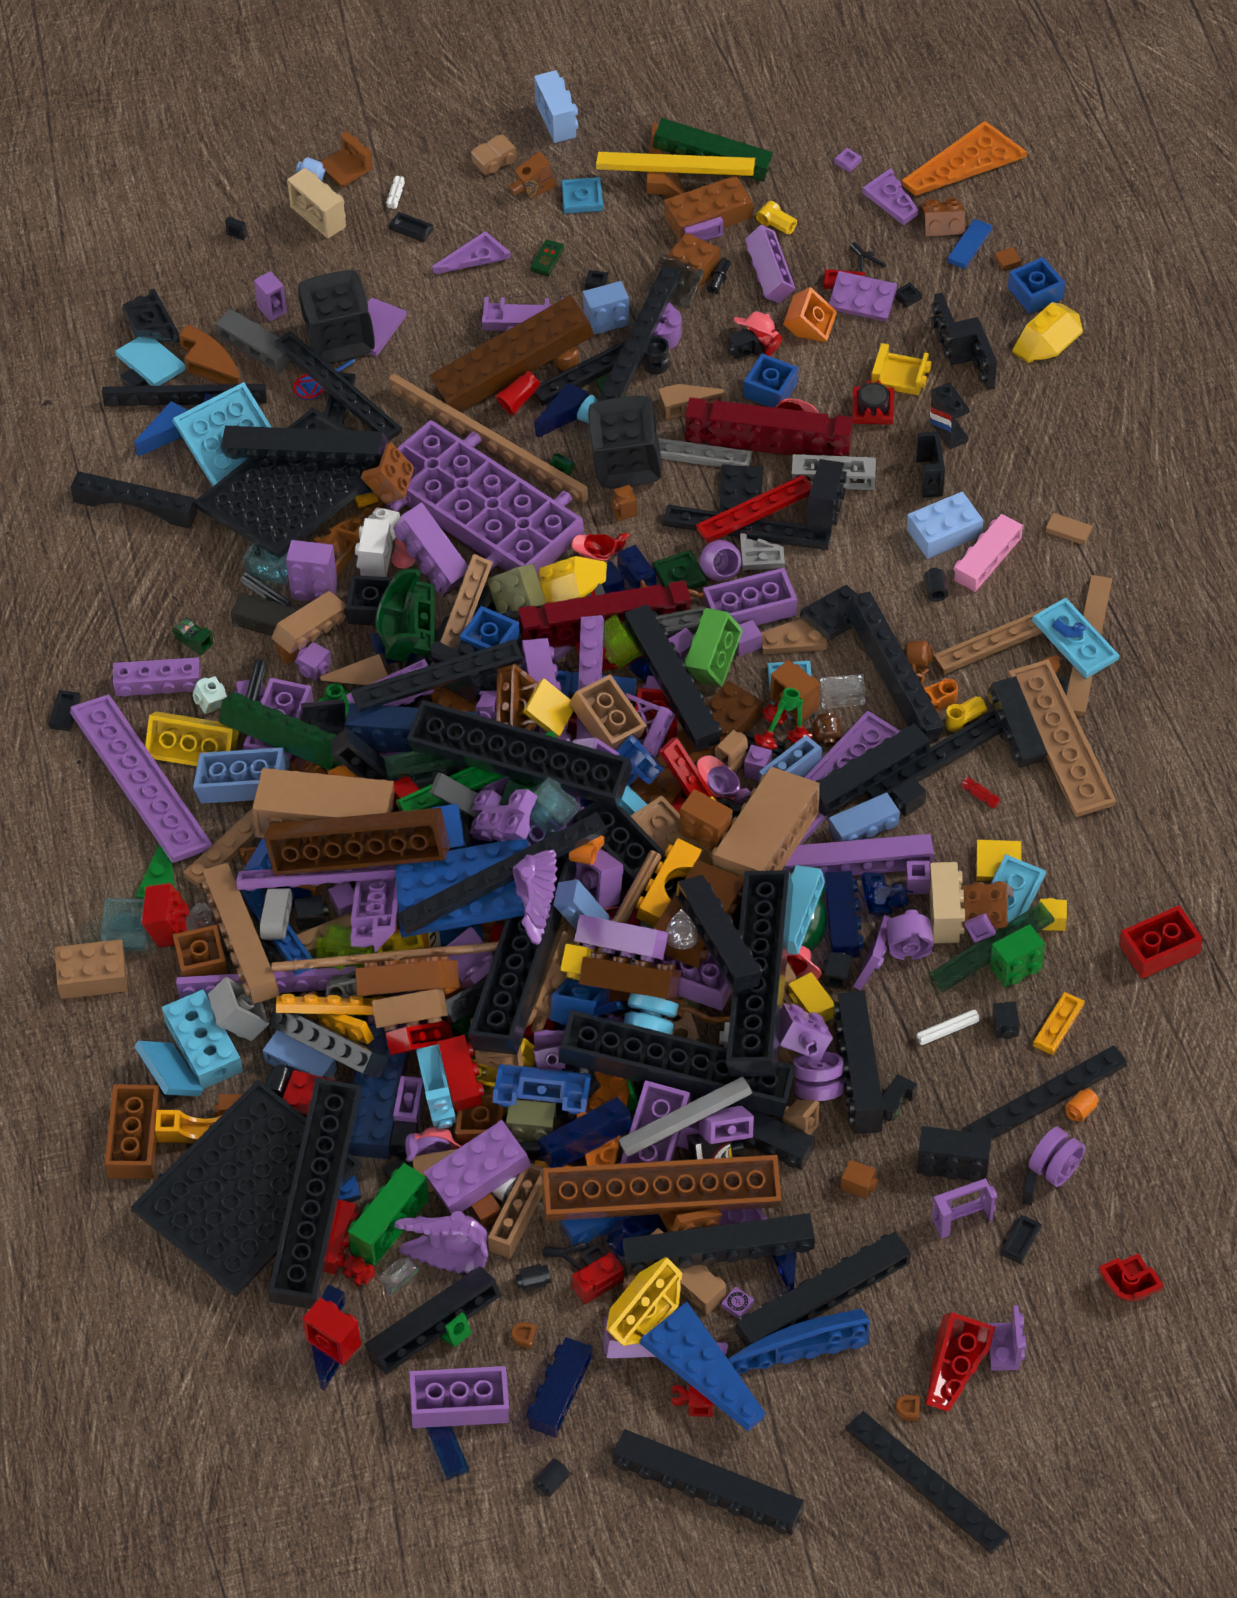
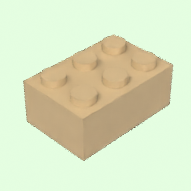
[287,168,346,238]
[929,862,965,943]

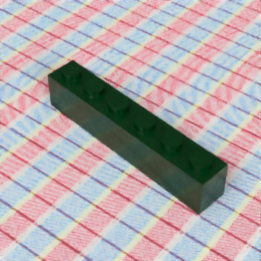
[653,118,773,182]
[219,692,341,770]

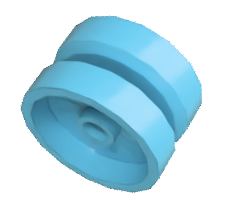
[623,993,679,1035]

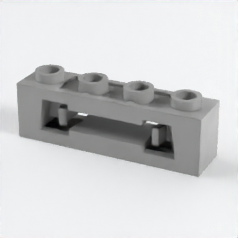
[792,454,876,490]

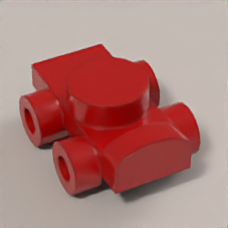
[342,1255,376,1287]

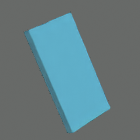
[1032,598,1120,679]

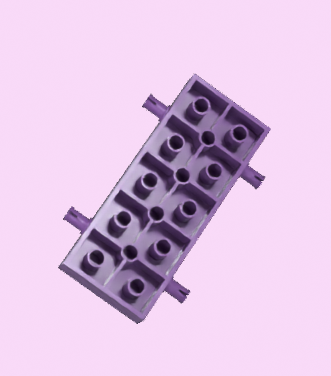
[386,420,584,573]

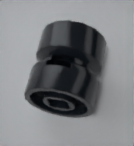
[643,336,669,375]

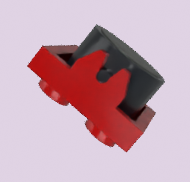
[852,380,894,425]

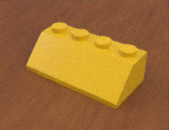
[145,711,239,766]

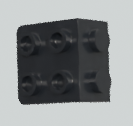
[301,699,346,735]

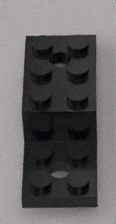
[930,293,997,390]

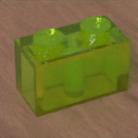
[603,615,641,668]

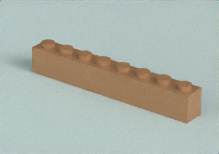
[201,862,279,1004]

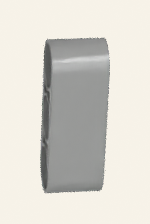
[260,889,292,940]

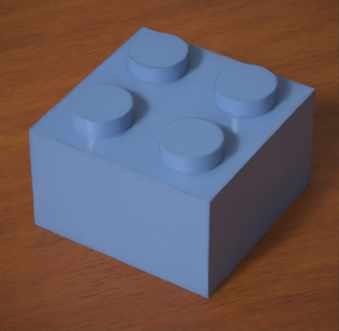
[583,281,630,335]

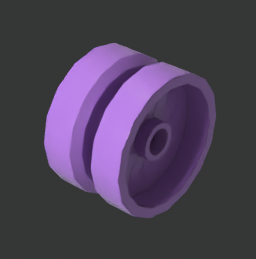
[793,1052,845,1101]
[1029,1126,1086,1187]

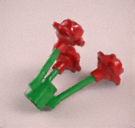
[753,688,813,750]

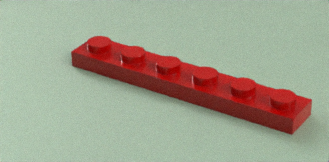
[696,475,812,544]

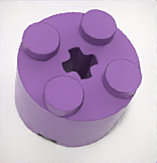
[653,303,682,349]
[887,910,934,960]

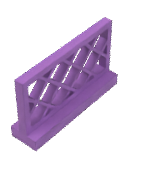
[626,693,675,787]

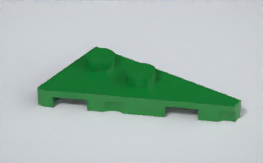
[136,844,175,902]

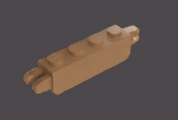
[527,922,579,1033]

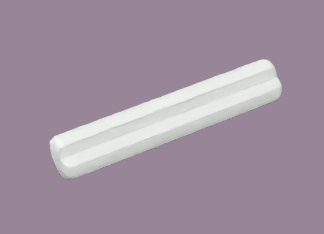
[916,1010,979,1045]

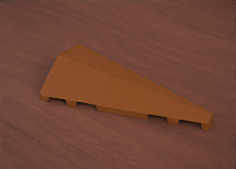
[647,122,684,199]
[313,498,386,579]

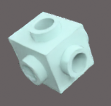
[193,676,227,714]

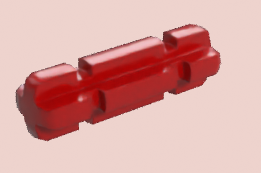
[961,777,1000,808]

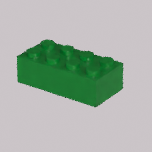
[348,1163,429,1267]

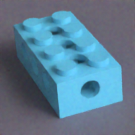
[162,989,243,1089]

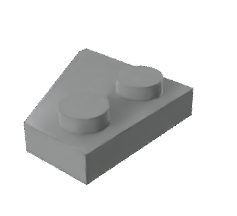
[740,533,785,570]

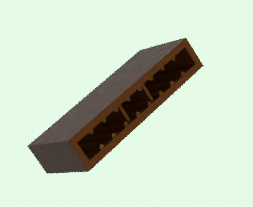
[653,860,744,968]

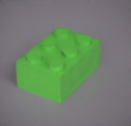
[685,608,743,687]

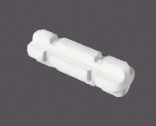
[386,176,405,209]

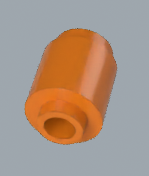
[1065,1088,1099,1122]

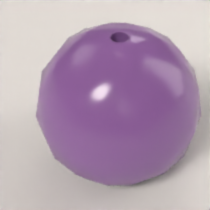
[700,540,741,581]

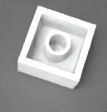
[355,518,393,577]

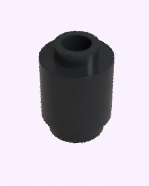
[515,1264,551,1292]

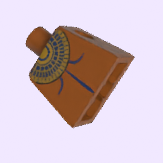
[509,151,557,198]

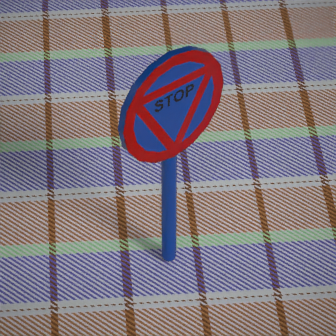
[293,359,355,400]

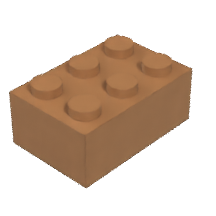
[569,674,647,750]
[55,939,128,999]

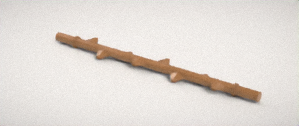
[272,942,498,972]

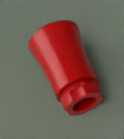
[495,371,541,416]

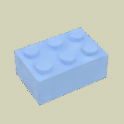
[534,70,578,143]
[907,491,983,559]

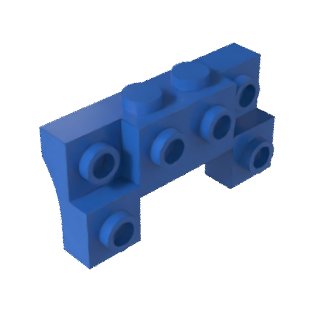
[580,735,664,808]
[493,1064,591,1114]

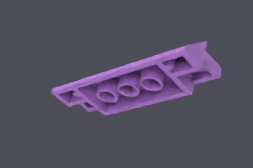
[350,878,398,953]

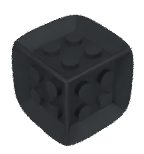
[298,270,375,363]
[588,395,662,488]

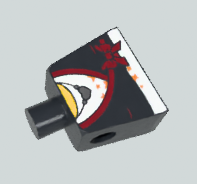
[687,1133,744,1160]

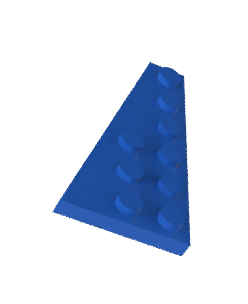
[640,1302,765,1431]

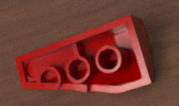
[925,1312,996,1412]

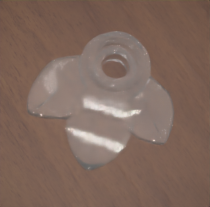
[186,903,215,931]

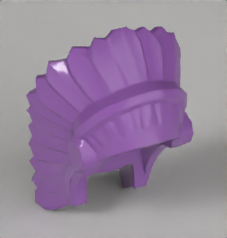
[513,850,557,945]
[395,1211,488,1275]

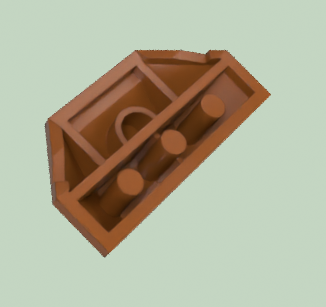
[496,664,539,731]

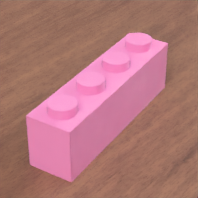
[953,514,1023,592]

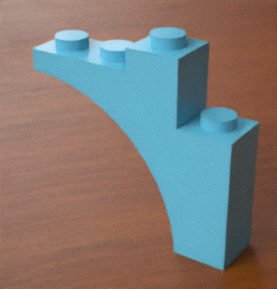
[416,1044,456,1129]

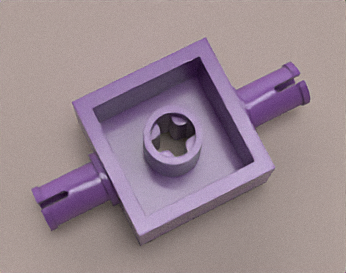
[779,1003,833,1061]

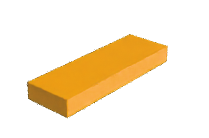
[1033,992,1085,1055]

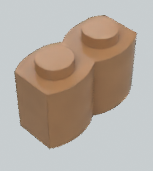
[471,134,517,175]
[715,730,748,773]

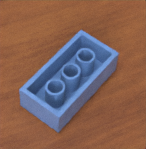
[193,747,290,804]

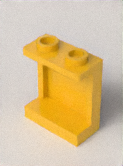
[871,343,932,396]

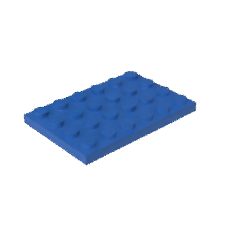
[395,838,529,938]

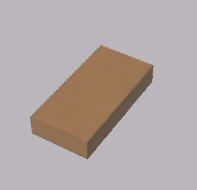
[1045,513,1093,545]

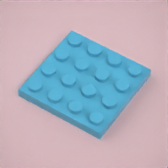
[172,382,271,487]

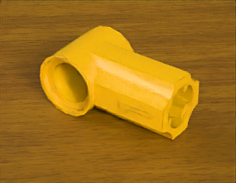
[755,201,797,235]
[945,696,987,732]

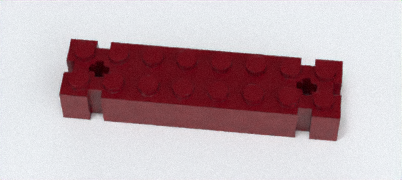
[685,397,853,457]
[518,581,691,649]

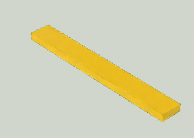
[596,152,755,176]

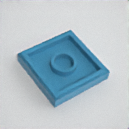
[561,177,603,214]

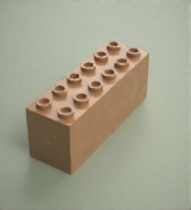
[711,767,819,878]
[252,768,396,838]

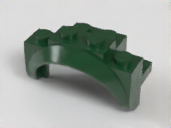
[375,569,435,662]

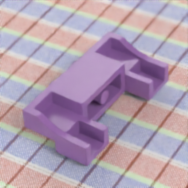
[482,297,563,333]
[469,789,538,842]

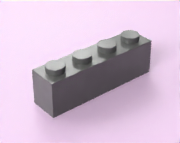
[215,309,291,373]

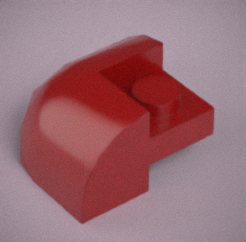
[1098,1253,1164,1302]

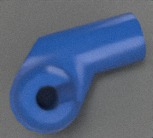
[1052,619,1085,638]

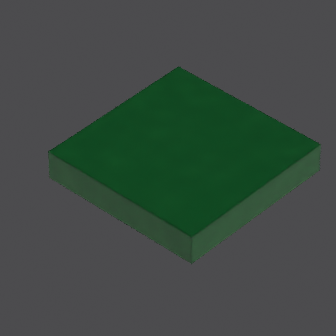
[652,550,707,589]

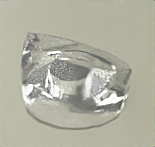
[665,909,699,950]
[379,1257,420,1296]

